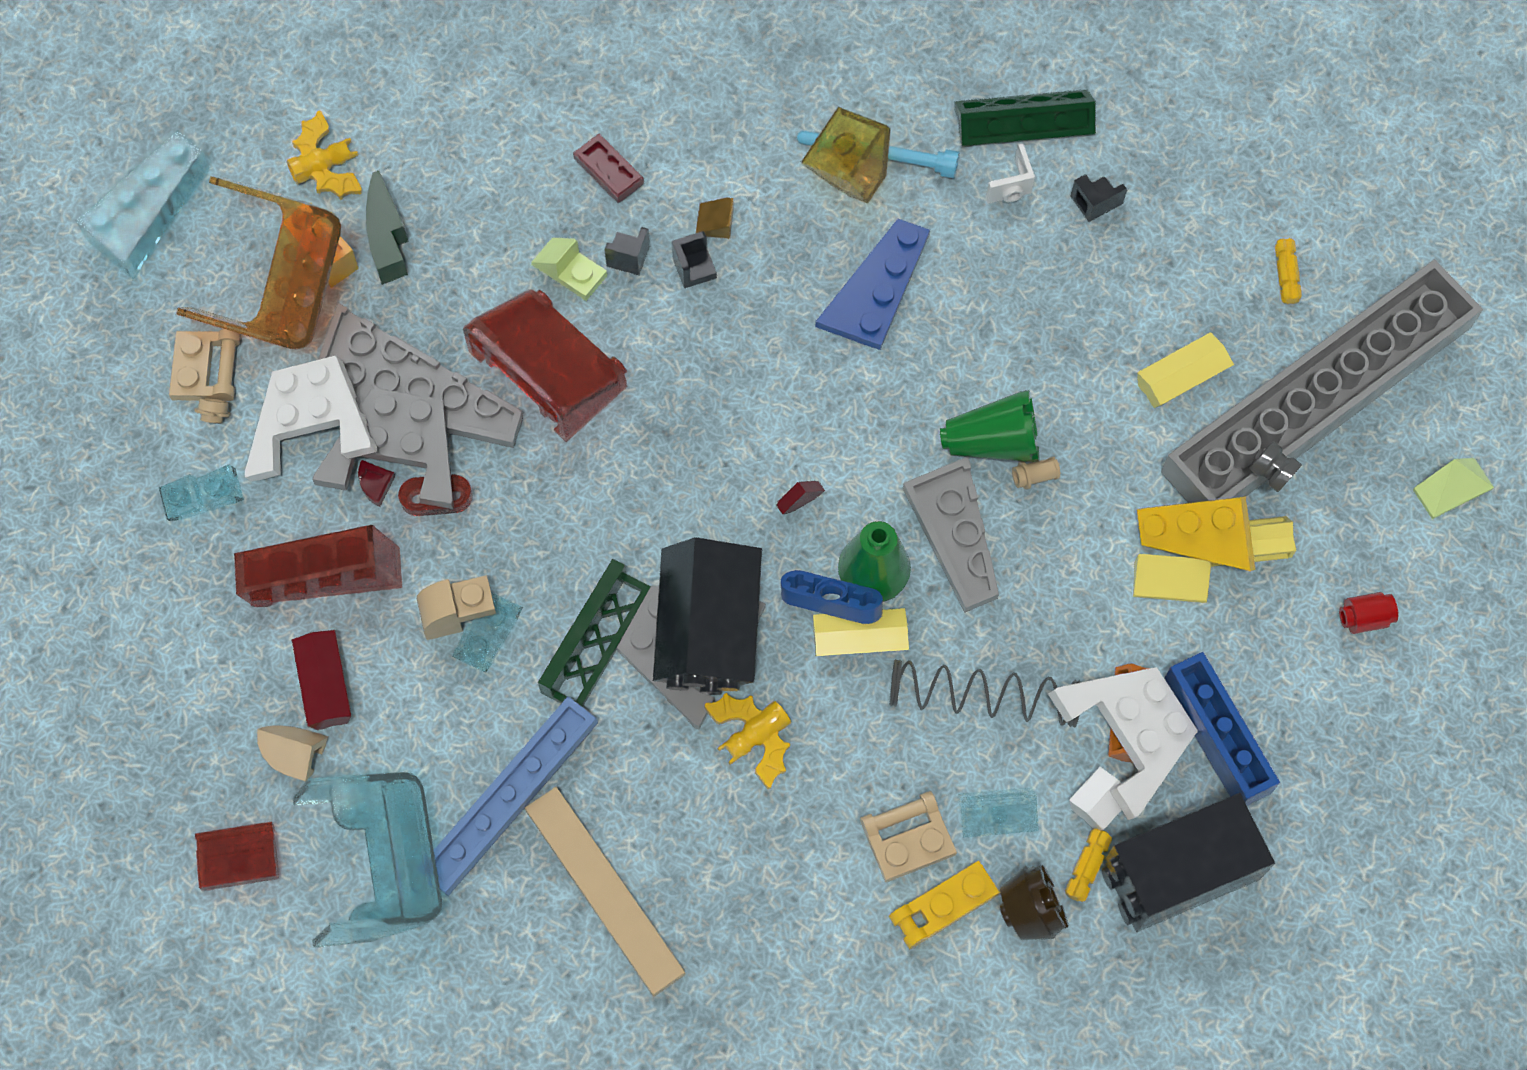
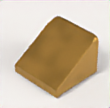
[696,198,734,239]

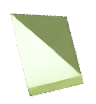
[1413,458,1494,519]

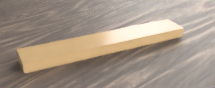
[525,787,686,997]

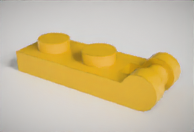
[888,860,1000,949]

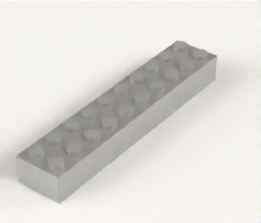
[1161,259,1483,503]

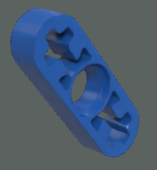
[781,570,883,624]

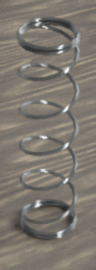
[889,659,1081,728]

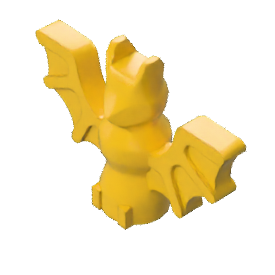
[287,110,362,200]
[704,693,791,789]

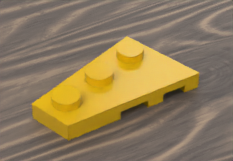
[1137,496,1255,571]

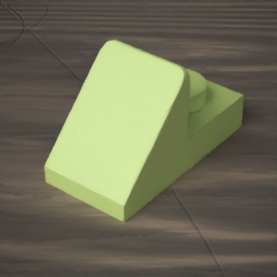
[531,238,607,301]

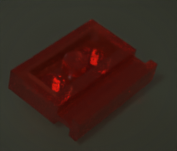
[195,822,279,891]

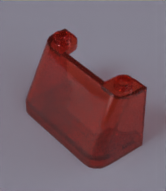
[463,289,627,442]

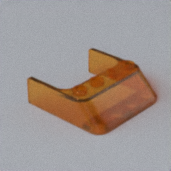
[176,176,341,349]

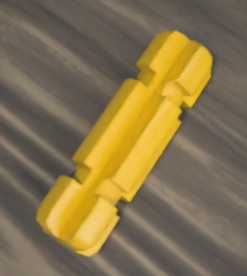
[1275,238,1302,304]
[1065,828,1112,902]

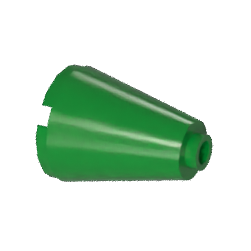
[940,390,1040,462]
[838,521,911,602]

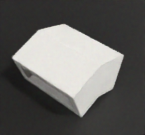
[1069,767,1122,830]

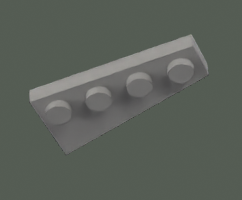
[902,456,999,613]

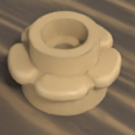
[194,398,230,423]

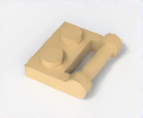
[169,329,240,401]
[860,791,957,883]

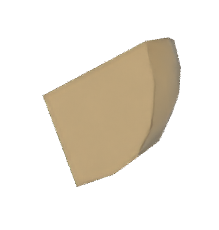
[257,725,328,781]

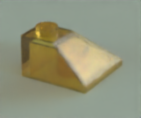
[801,107,891,204]

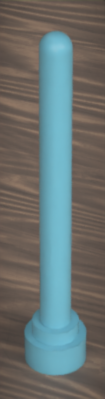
[797,131,960,179]

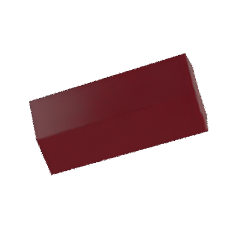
[291,630,351,731]

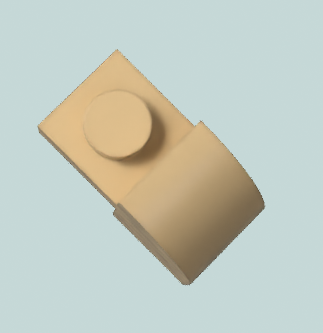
[416,575,496,640]

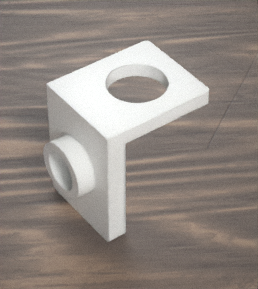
[986,143,1035,204]

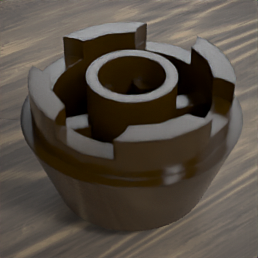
[1000,865,1069,940]

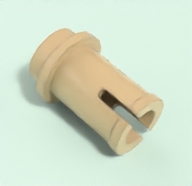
[1012,456,1061,490]

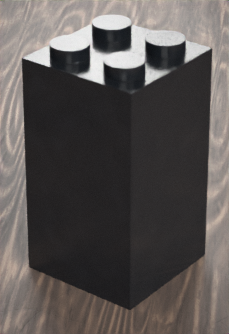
[653,537,762,695]
[1101,793,1275,933]

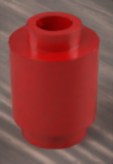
[1339,592,1399,634]

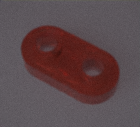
[398,474,473,516]

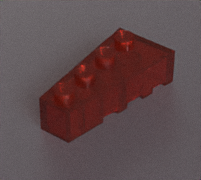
[234,524,402,607]

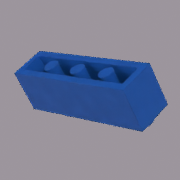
[1164,652,1280,806]

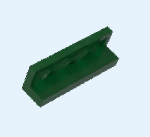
[954,89,1096,146]
[538,558,651,707]

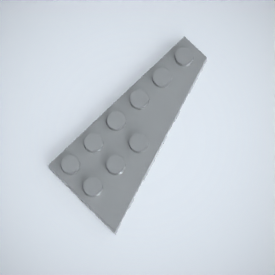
[318,303,523,448]

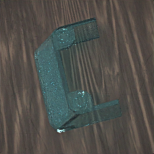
[293,772,442,948]

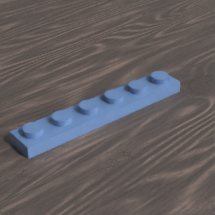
[417,696,598,896]

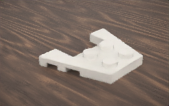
[245,355,377,481]
[1048,667,1198,821]

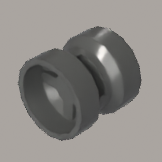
[1249,441,1302,493]

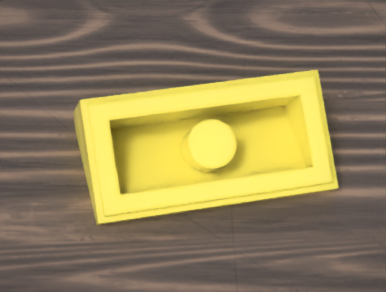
[1133,554,1211,603]

